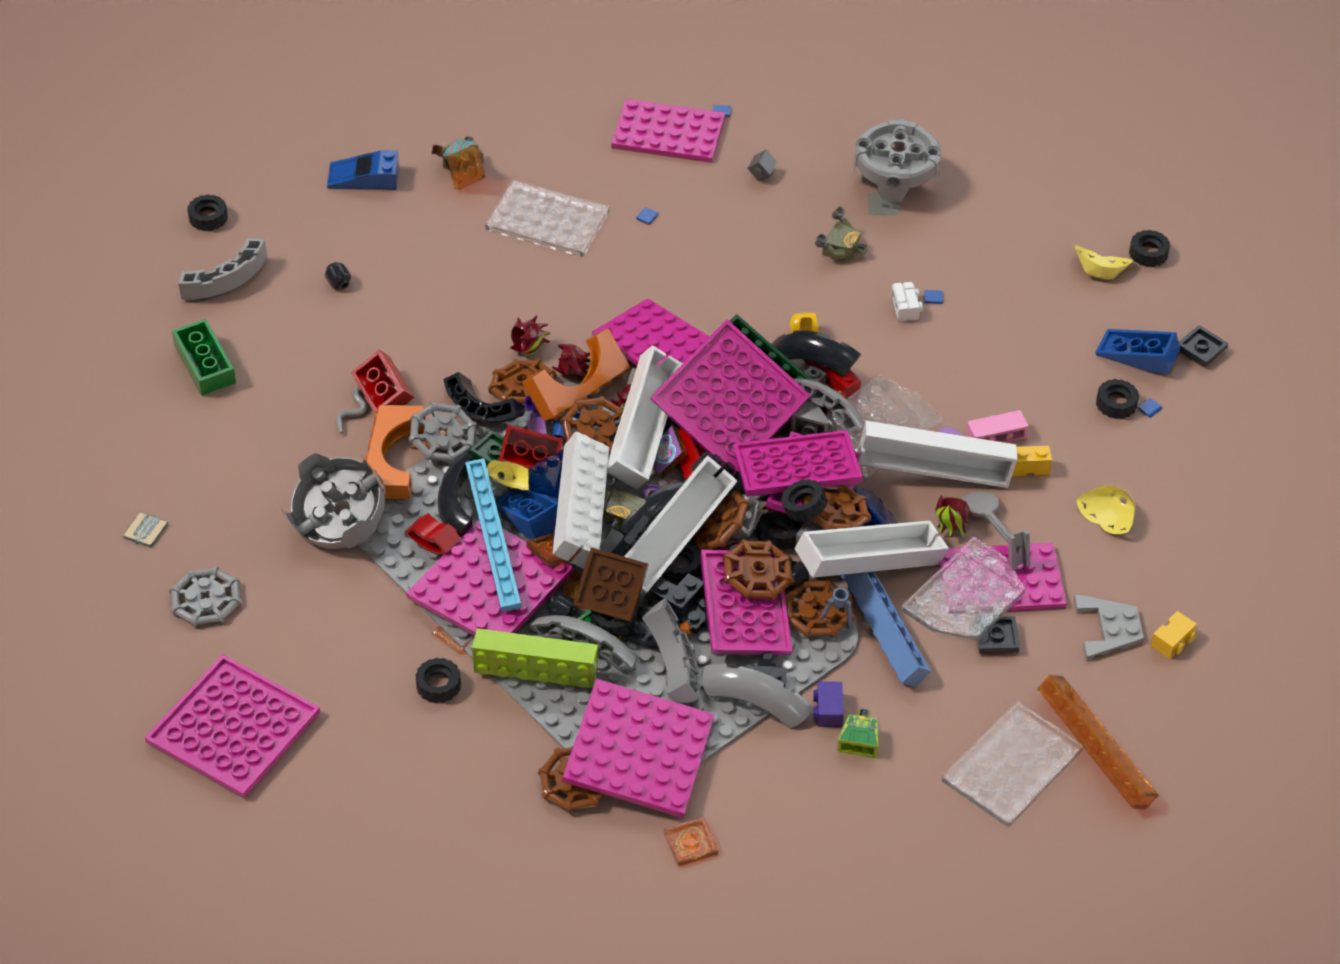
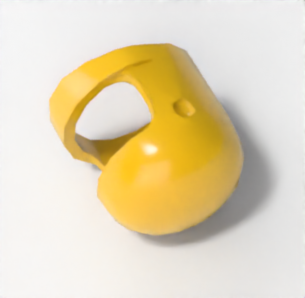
[789,312,819,334]

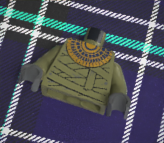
[815,206,867,261]
[603,476,653,532]

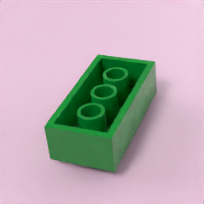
[172,319,236,396]

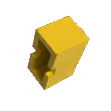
[1012,446,1052,477]
[1151,611,1197,659]

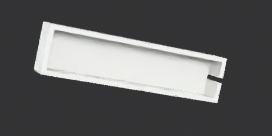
[607,345,683,490]
[858,421,1017,488]
[553,431,609,569]
[624,456,737,599]
[795,521,949,578]

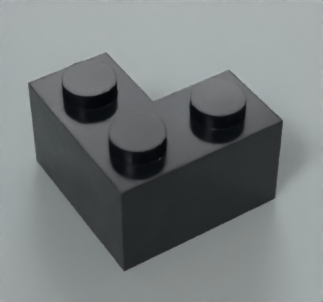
[649,574,704,622]

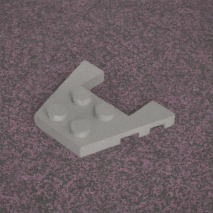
[1074,594,1144,661]

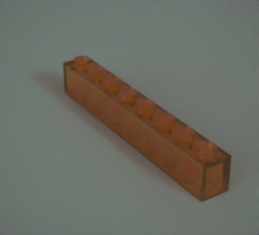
[1037,674,1159,809]

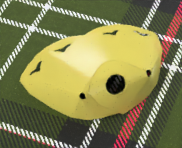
[1074,245,1134,280]
[487,460,546,490]
[1076,486,1136,534]

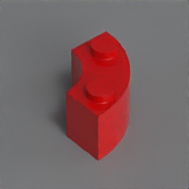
[405,513,461,554]

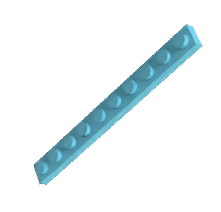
[465,458,522,612]

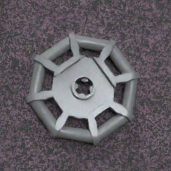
[408,401,477,464]
[169,566,242,627]

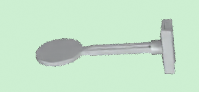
[962,492,1030,571]

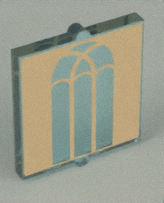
[123,512,168,548]

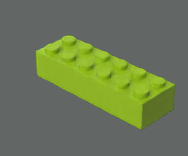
[472,628,598,688]

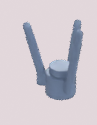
[820,587,853,630]

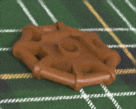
[488,359,557,404]
[561,396,624,455]
[800,485,871,530]
[691,491,750,552]
[722,539,794,600]
[785,579,855,638]
[538,746,605,812]

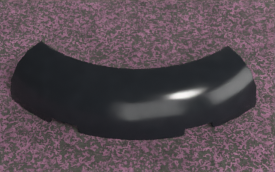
[772,330,861,377]
[443,372,525,423]
[437,453,474,537]
[619,480,685,540]

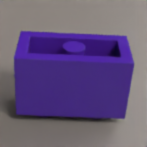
[813,681,844,727]

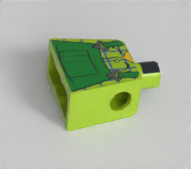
[837,709,878,758]

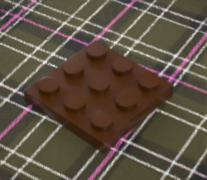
[573,547,649,622]

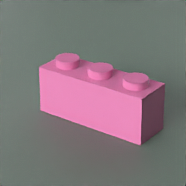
[966,410,1029,443]

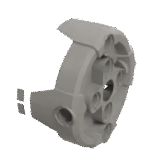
[853,118,942,210]
[281,453,386,549]

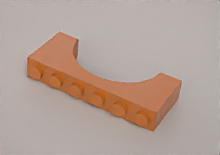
[522,328,630,421]
[366,405,426,499]

